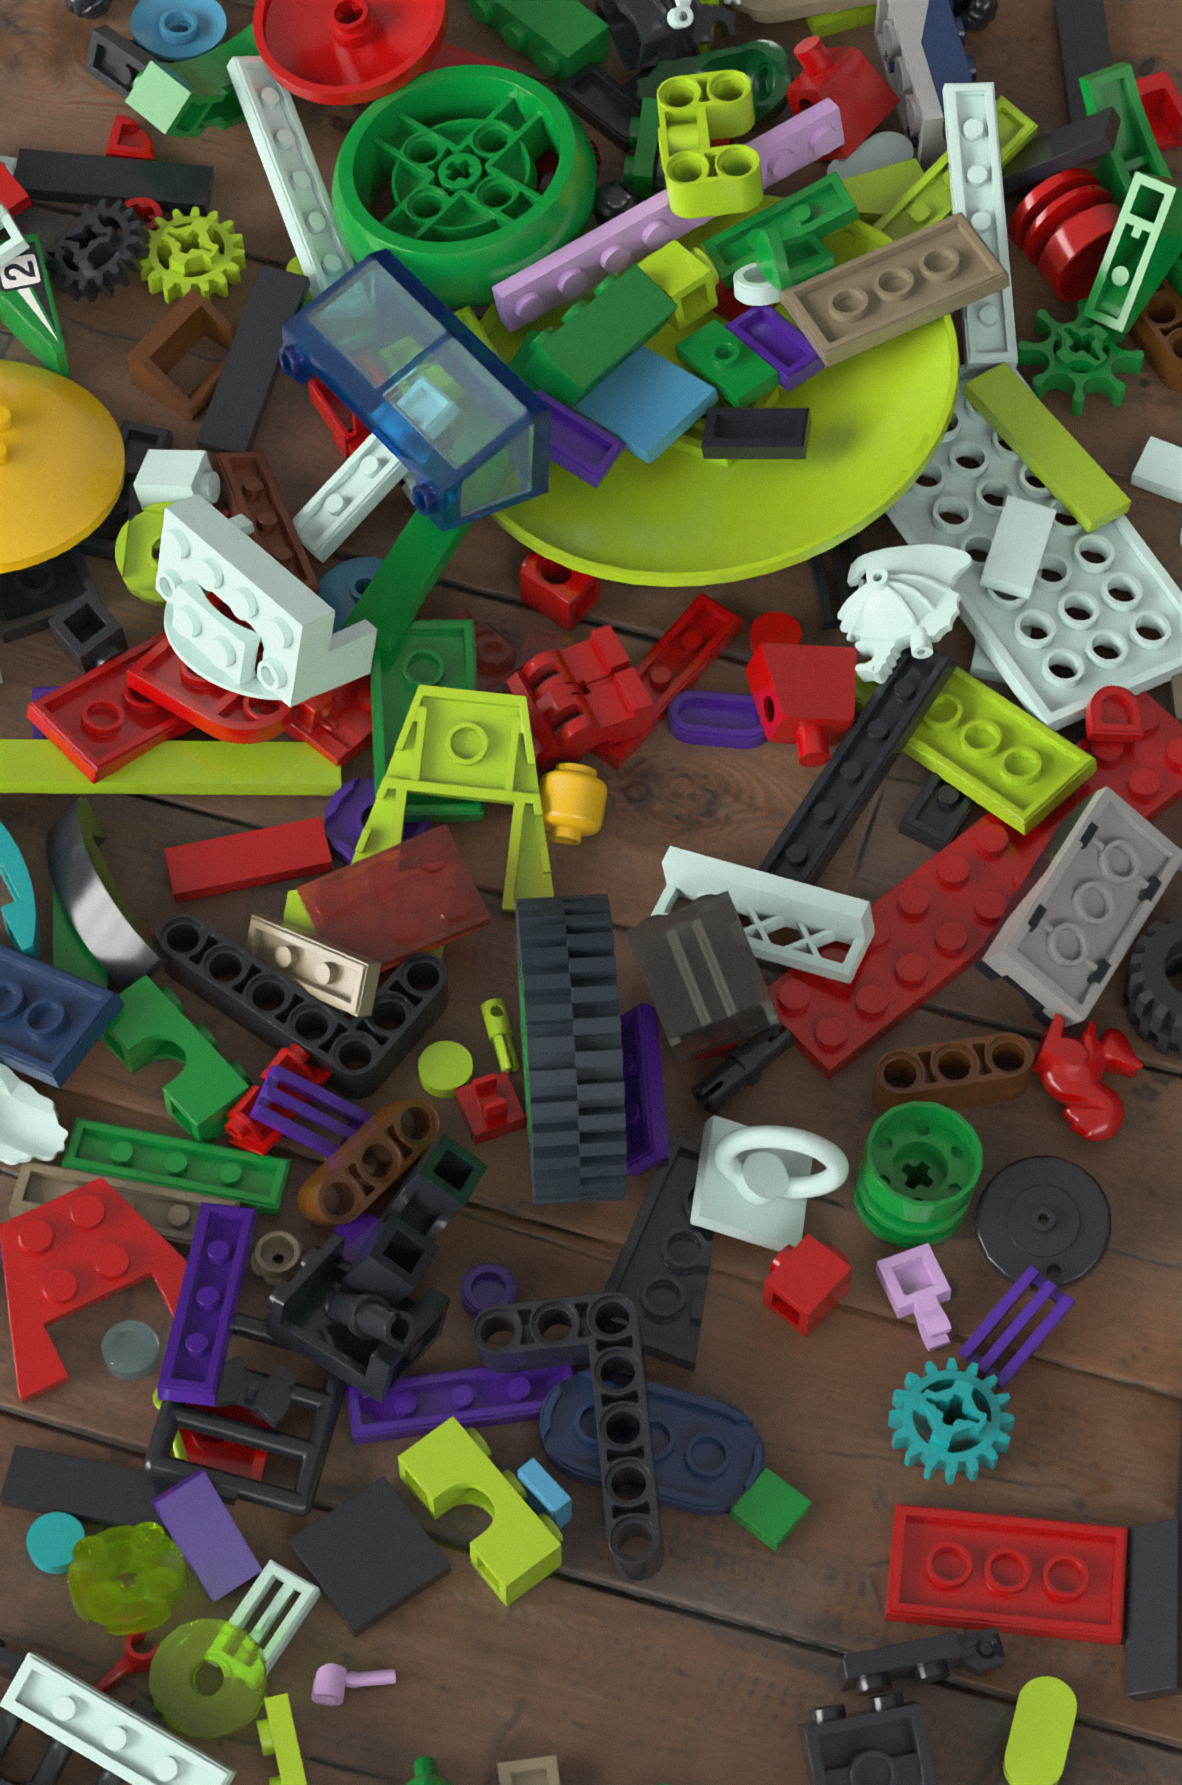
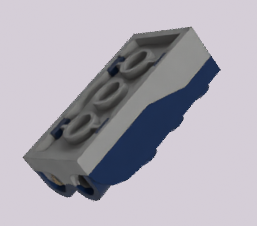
[874,0,977,173]

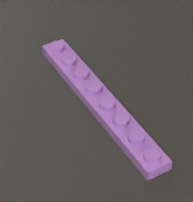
[492,97,845,333]

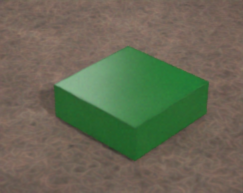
[730,1468,812,1552]

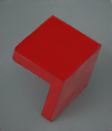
[1136,71,1182,152]

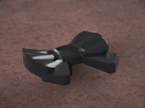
[211,1356,295,1428]

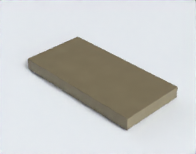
[780,212,1010,368]

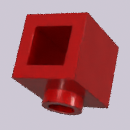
[762,1233,852,1337]

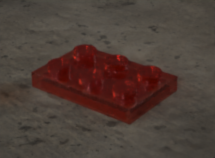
[297,824,491,972]

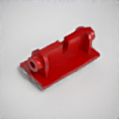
[224,1043,331,1156]

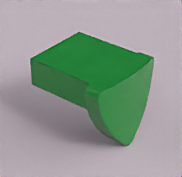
[755,226,835,290]

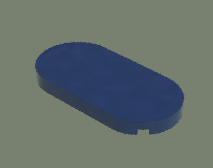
[539,1368,766,1516]

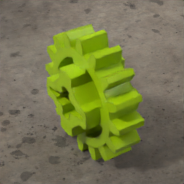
[138,207,246,304]

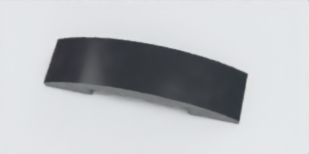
[46,797,168,990]

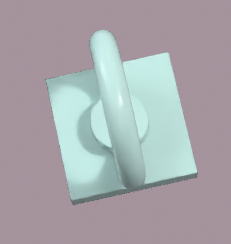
[690,1115,849,1252]

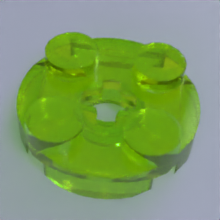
[68,1521,187,1635]

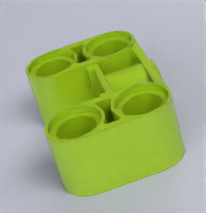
[657,70,764,219]

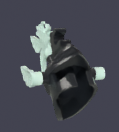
[601,0,741,71]

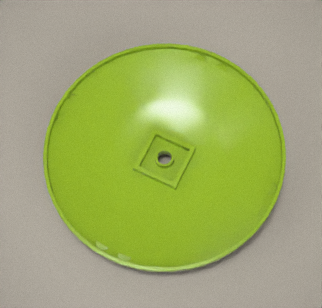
[452,195,960,587]

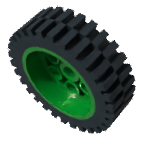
[515,894,627,1206]

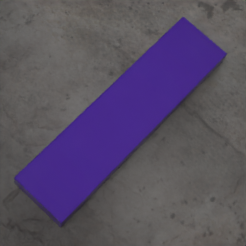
[157,1202,258,1406]
[346,1365,575,1445]

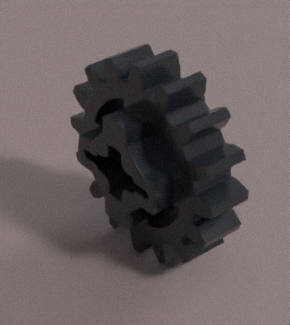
[45,199,151,302]

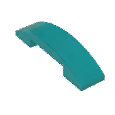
[0,821,42,960]

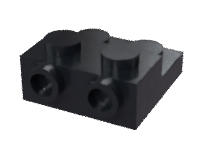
[798,1692,937,1785]

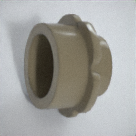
[250,1231,305,1286]

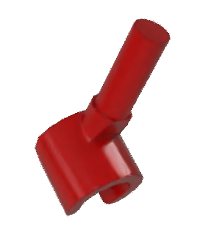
[92,1627,160,1694]

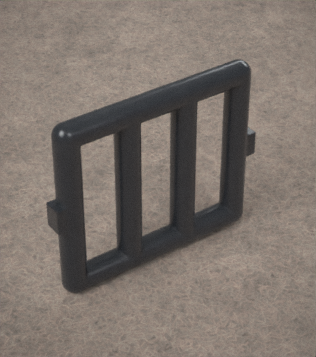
[143,1312,347,1517]

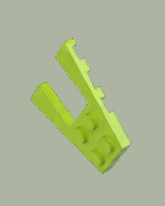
[343,684,554,912]

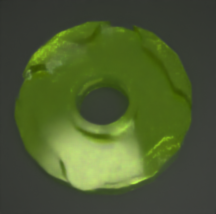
[149,1618,268,1739]

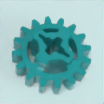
[888,1358,1015,1485]

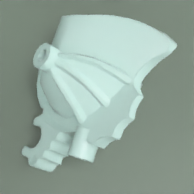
[837,544,973,684]

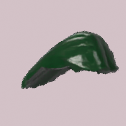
[635,39,795,125]

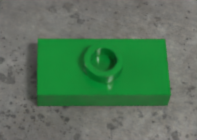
[675,319,780,408]

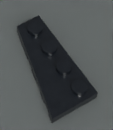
[600,1133,715,1372]

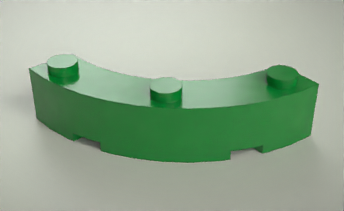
[125,23,260,137]

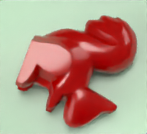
[1031,1013,1143,1142]

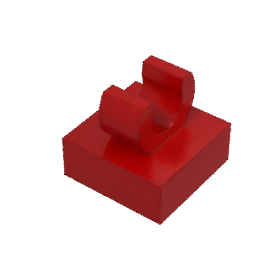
[455,1071,526,1145]

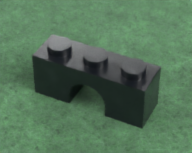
[341,1133,488,1308]

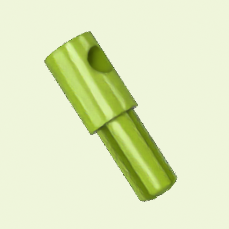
[481,998,520,1074]

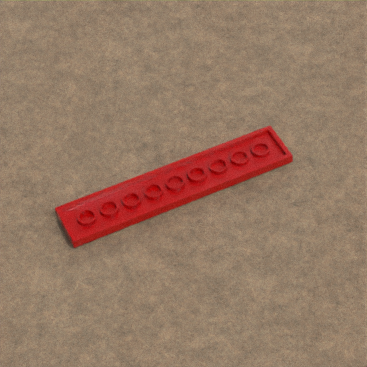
[755,691,1182,1080]

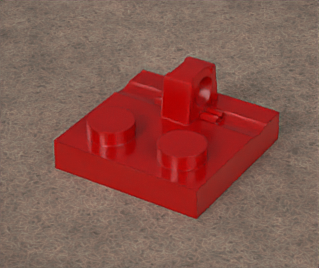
[260,674,373,769]

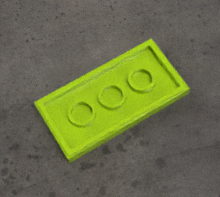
[903,665,1097,836]

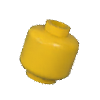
[539,763,608,845]

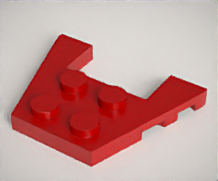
[0,1177,187,1403]

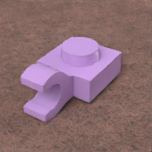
[876,1243,952,1352]

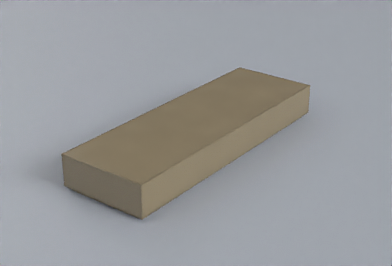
[245,913,381,1017]

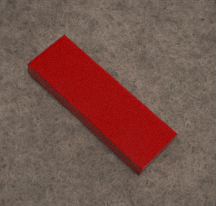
[164,816,333,903]

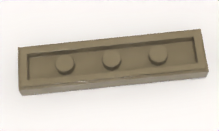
[9,1161,241,1252]

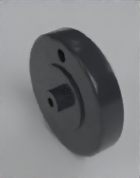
[975,1156,1111,1292]

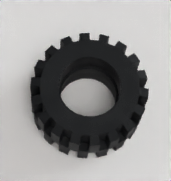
[1123,912,1182,1060]

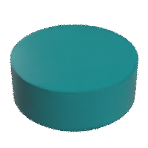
[26,1512,87,1574]

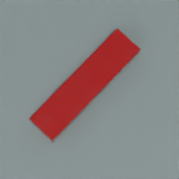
[588,592,743,770]

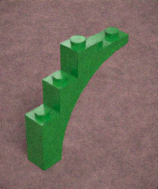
[1079,62,1182,300]

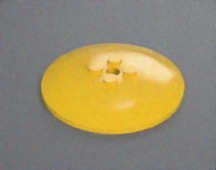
[0,359,125,574]

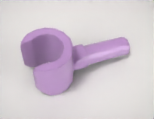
[311,1663,396,1706]

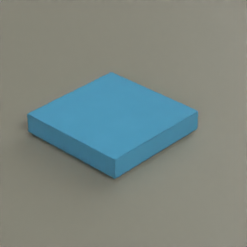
[573,345,719,464]

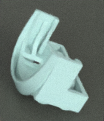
[155,494,378,707]

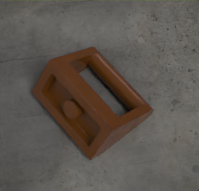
[127,289,237,421]

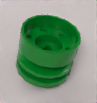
[853,1101,983,1249]

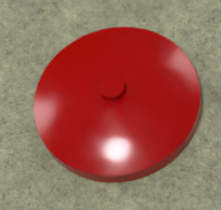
[253,0,449,105]

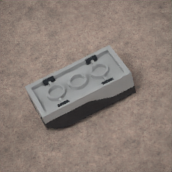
[971,786,1182,1027]

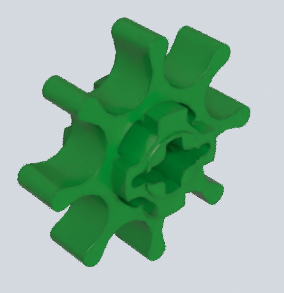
[1017,299,1145,417]

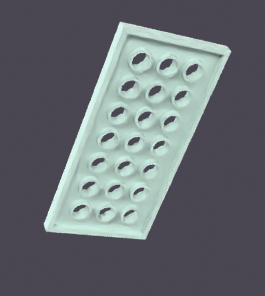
[885,364,1182,731]

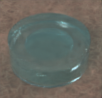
[101,1320,160,1381]

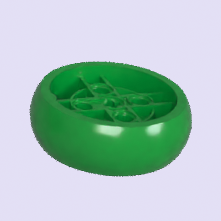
[332,65,597,309]

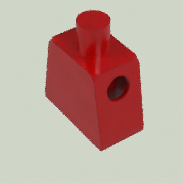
[786,36,900,161]
[745,642,857,767]

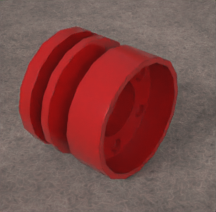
[1008,167,1122,303]

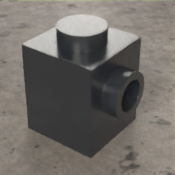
[48,589,129,674]

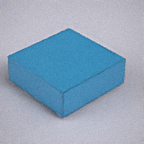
[517,1458,572,1530]

